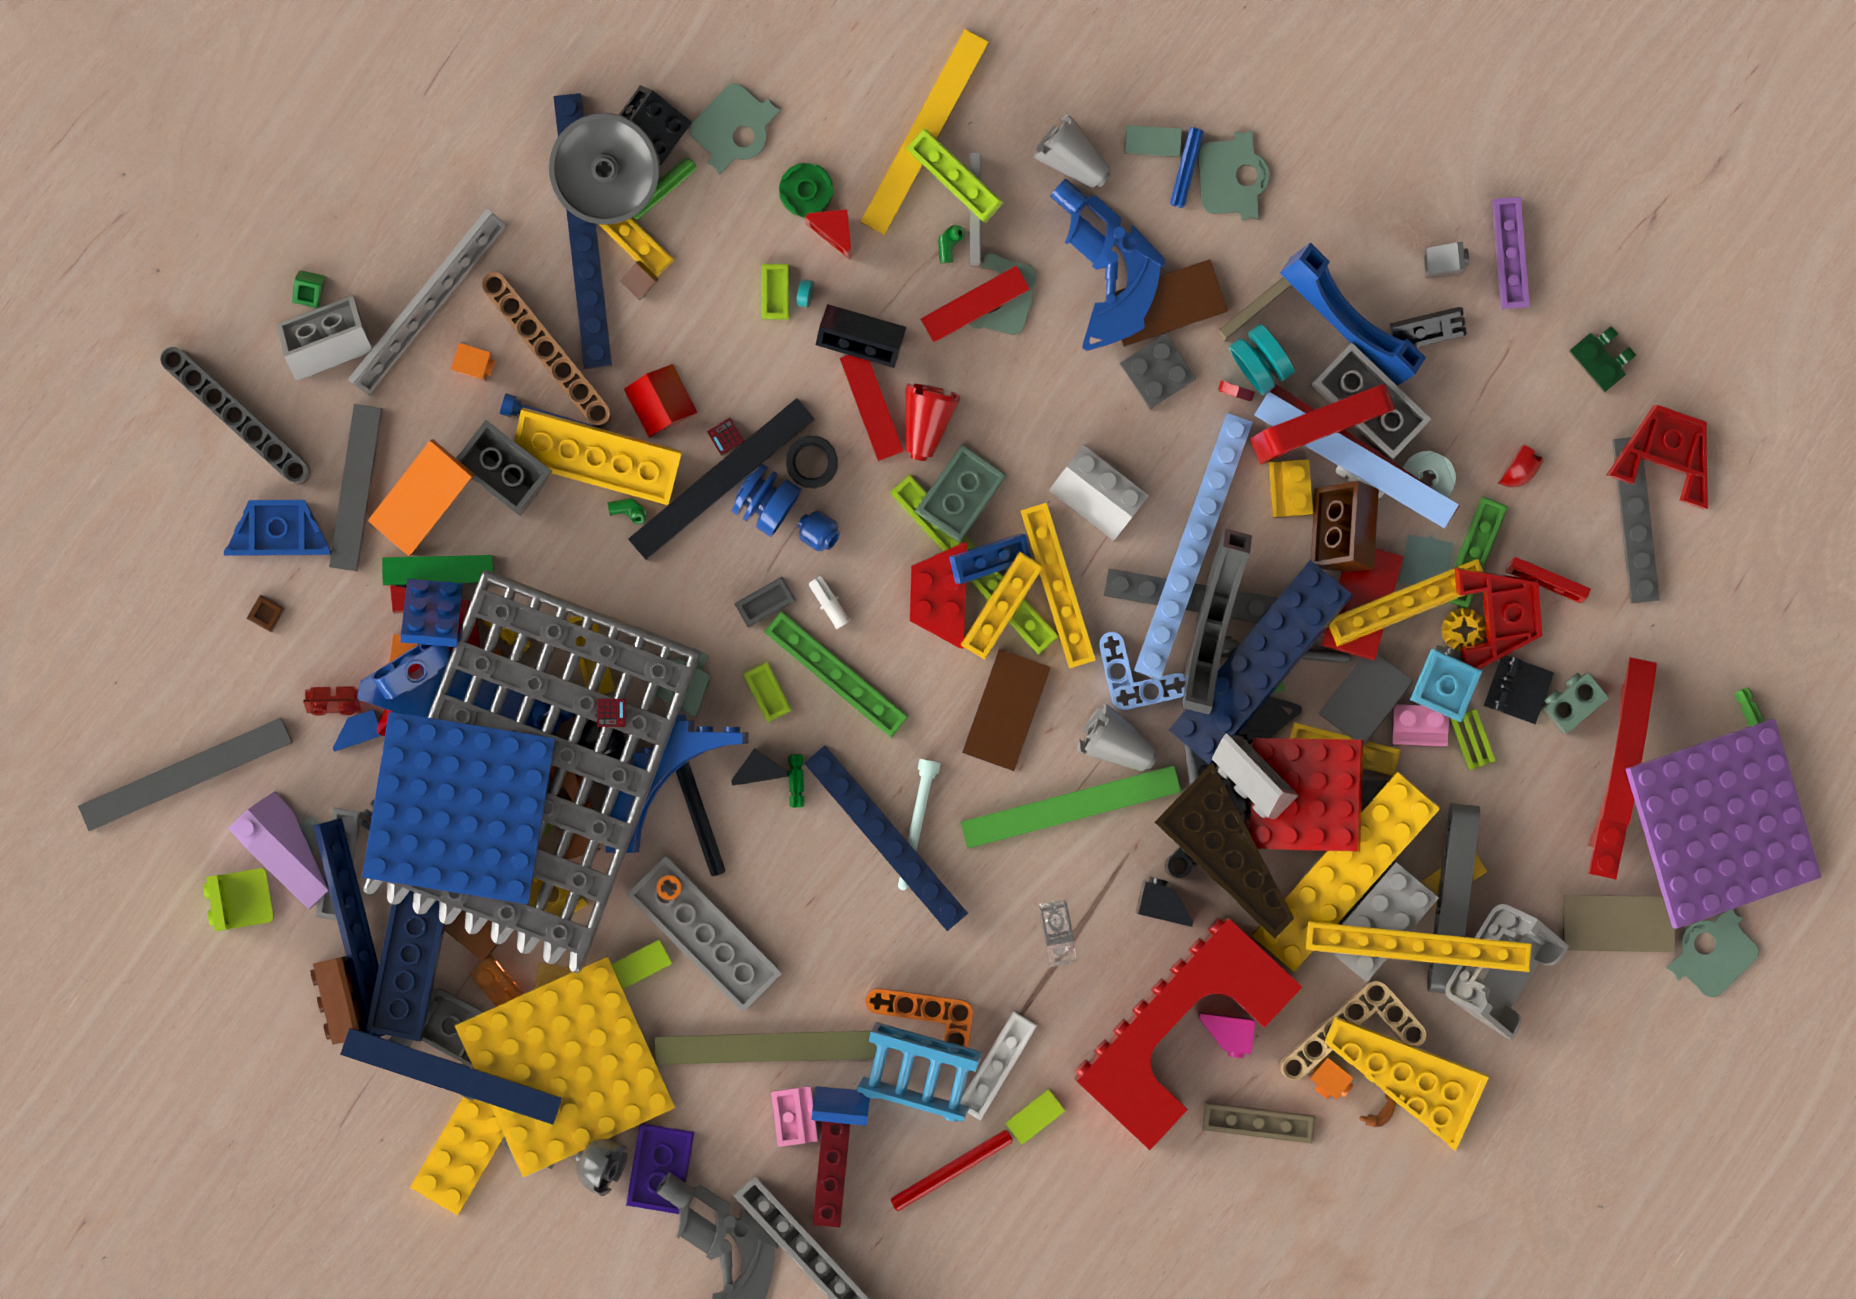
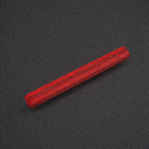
[890,1130,1013,1211]

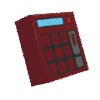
[707,418,744,456]
[597,699,626,727]

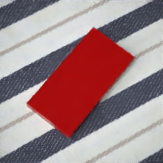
[1321,548,1404,661]

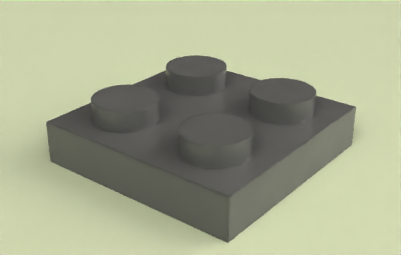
[1119,333,1196,409]

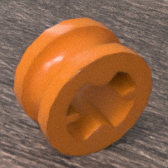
[656,875,682,900]

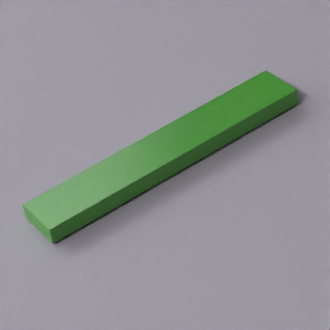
[764,611,908,738]

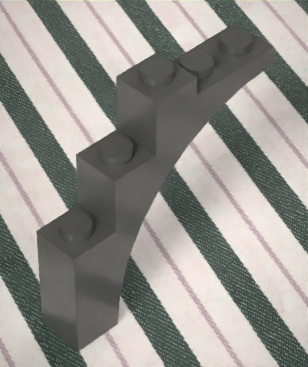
[1182,528,1252,714]

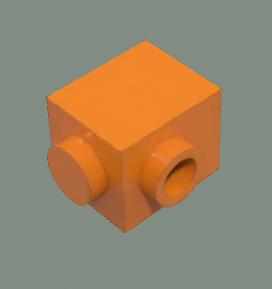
[1308,1057,1354,1100]

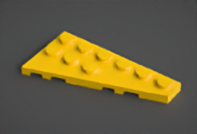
[1325,1016,1489,1151]

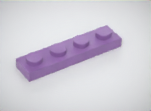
[1492,197,1530,310]

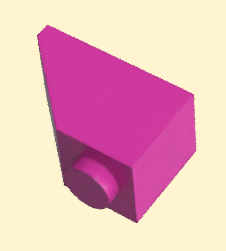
[1198,1012,1256,1058]

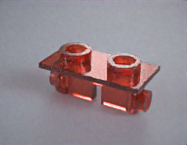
[303,686,362,716]

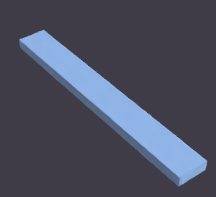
[1254,392,1459,529]

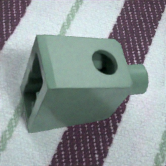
[656,648,711,718]

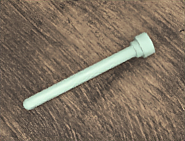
[898,759,941,890]

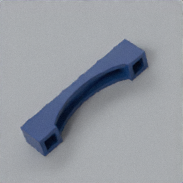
[1280,243,1426,386]

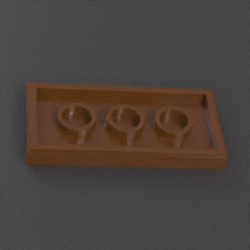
[1116,259,1228,347]
[962,649,1051,771]

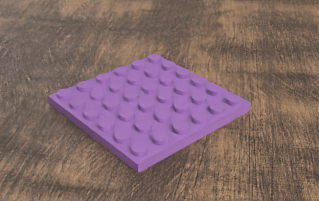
[1626,719,1821,928]

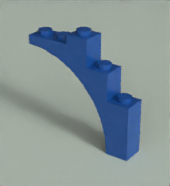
[606,715,749,853]

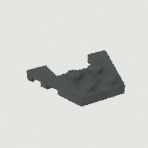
[388,988,484,1101]

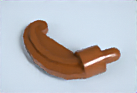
[1359,1094,1396,1127]

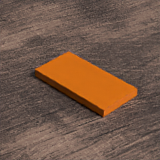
[368,439,475,556]

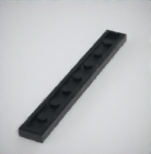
[628,398,815,560]

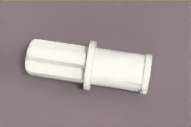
[809,576,851,630]

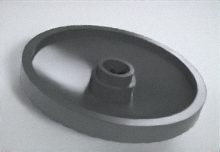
[549,113,660,225]

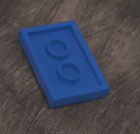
[400,579,463,647]

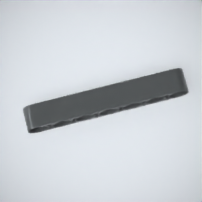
[160,347,311,485]
[1427,803,1480,993]

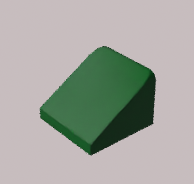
[292,271,326,308]

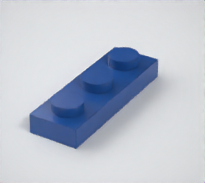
[949,533,1031,584]

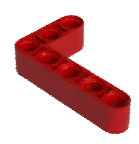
[1250,383,1395,465]

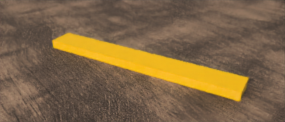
[860,29,989,236]
[1306,922,1532,972]

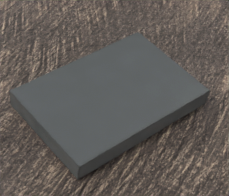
[1319,654,1413,747]

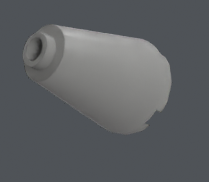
[1033,114,1110,188]
[1077,704,1157,771]

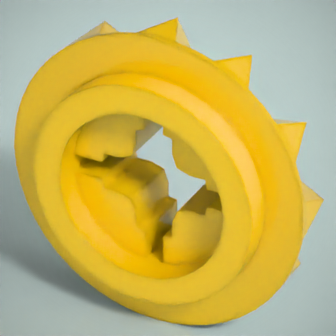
[1442,608,1486,652]

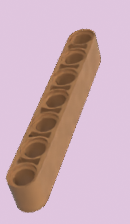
[481,272,612,427]

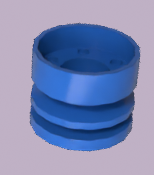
[731,464,802,537]

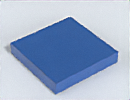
[811,1086,870,1126]

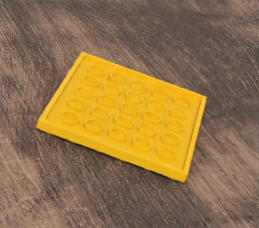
[455,956,675,1178]

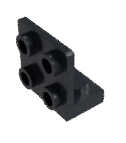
[619,85,691,165]

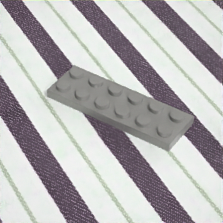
[626,856,782,1012]

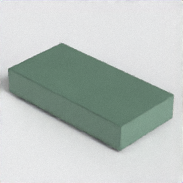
[1125,125,1182,157]

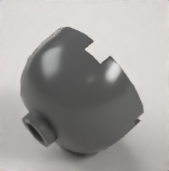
[576,1139,628,1196]

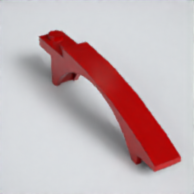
[1588,657,1657,880]

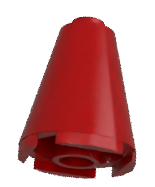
[906,383,960,461]

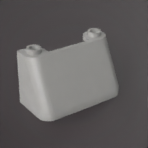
[1445,904,1569,1041]

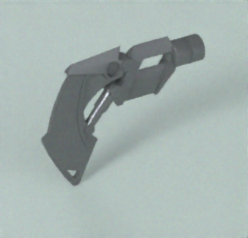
[656,1172,779,1299]

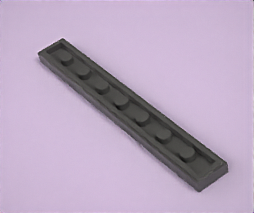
[78,718,293,831]

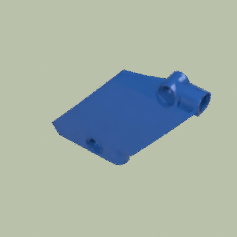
[357,644,577,734]

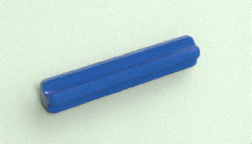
[1170,127,1204,208]

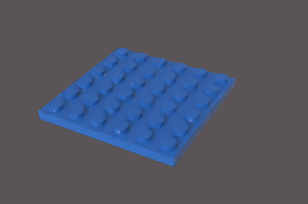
[362,712,556,904]

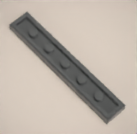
[329,404,382,572]

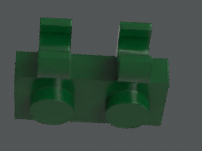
[1569,326,1636,393]

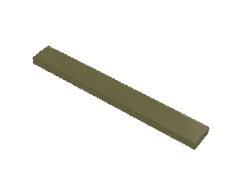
[655,1030,877,1065]

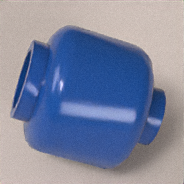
[798,511,840,551]

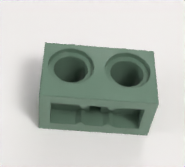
[1542,673,1609,734]

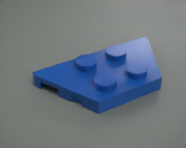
[224,500,331,556]

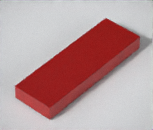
[1506,556,1591,604]

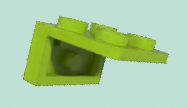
[203,868,274,932]

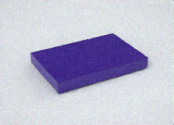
[626,1123,695,1214]

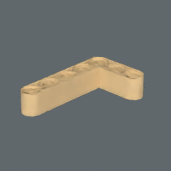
[1280,980,1427,1080]

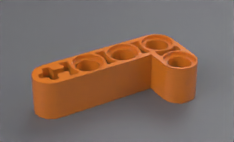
[865,988,973,1047]

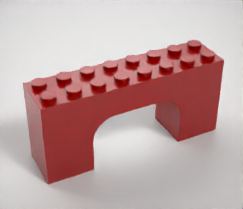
[1075,917,1302,1150]

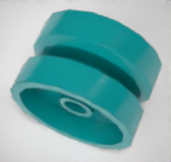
[1228,324,1295,395]

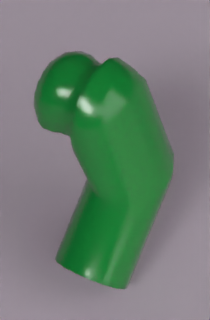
[938,225,965,264]
[607,498,647,525]

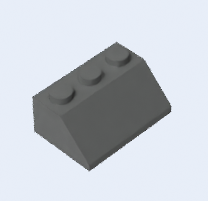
[456,420,552,516]

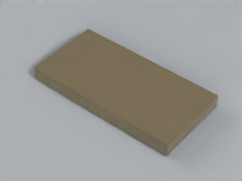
[1563,895,1675,952]

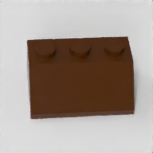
[1310,481,1379,572]
[310,956,365,1045]

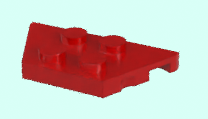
[910,542,968,649]

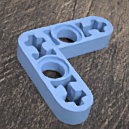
[1099,632,1186,710]

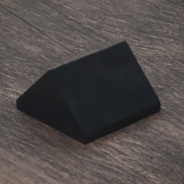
[731,748,789,786]

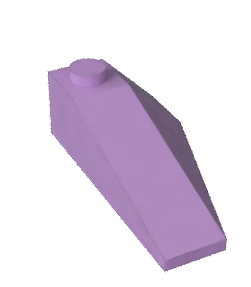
[228,791,329,909]

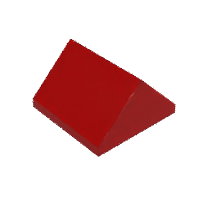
[805,209,852,259]
[624,364,698,438]

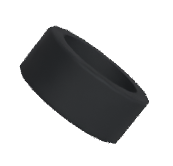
[786,435,838,489]

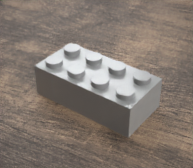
[1310,343,1431,460]
[1332,860,1439,982]

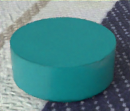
[797,279,814,308]

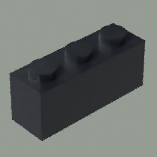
[815,304,906,368]

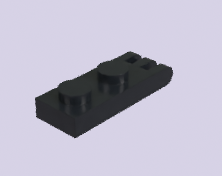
[1390,307,1467,347]

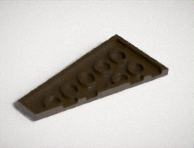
[1154,763,1294,938]

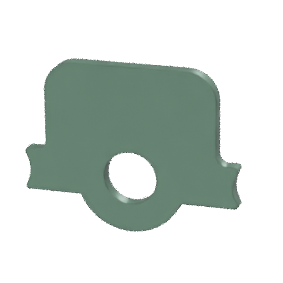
[690,84,780,175]
[1198,131,1270,221]
[1666,909,1758,997]

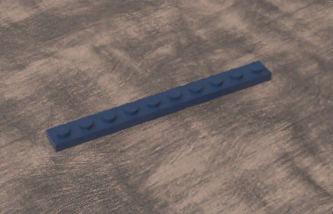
[553,93,612,369]

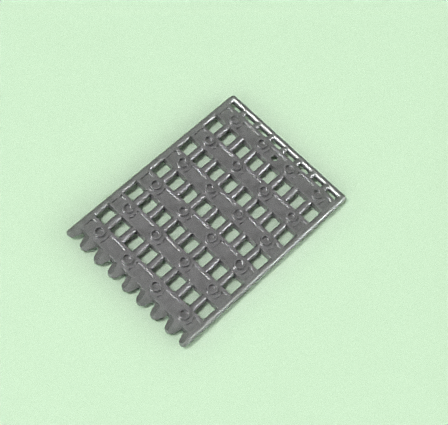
[363,570,700,973]

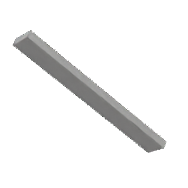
[348,209,507,396]

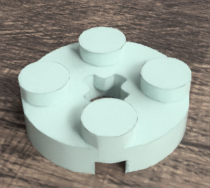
[1402,451,1456,498]

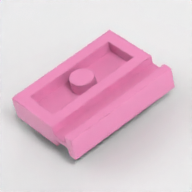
[1392,705,1449,747]
[771,1086,818,1147]

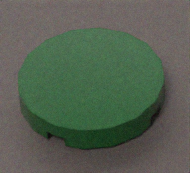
[779,163,833,218]

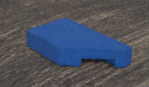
[333,709,382,752]

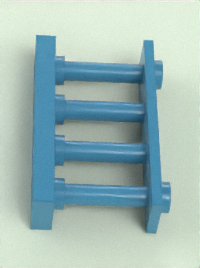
[857,1022,983,1122]

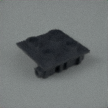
[1483,655,1554,725]

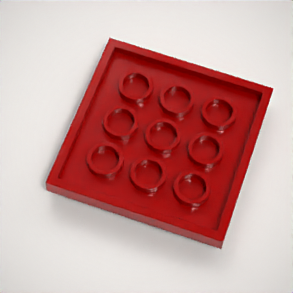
[1250,738,1364,852]

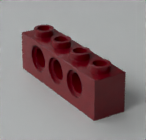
[812,1121,851,1228]

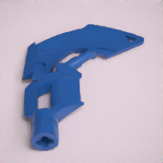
[1050,178,1165,351]

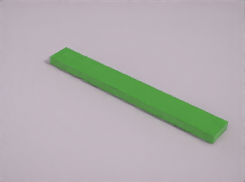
[961,766,1181,848]

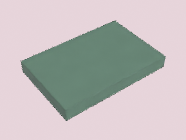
[915,444,1007,543]

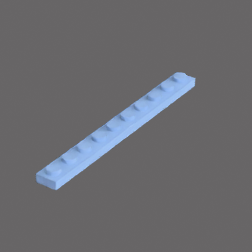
[1134,413,1253,680]

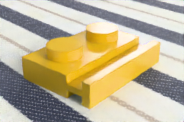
[1268,459,1313,518]

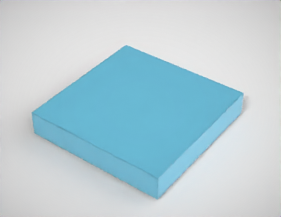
[1410,649,1482,722]

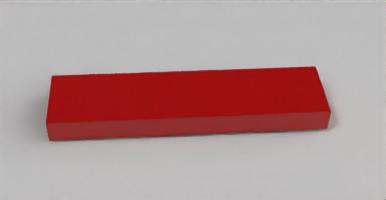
[920,265,1030,343]
[840,355,904,462]

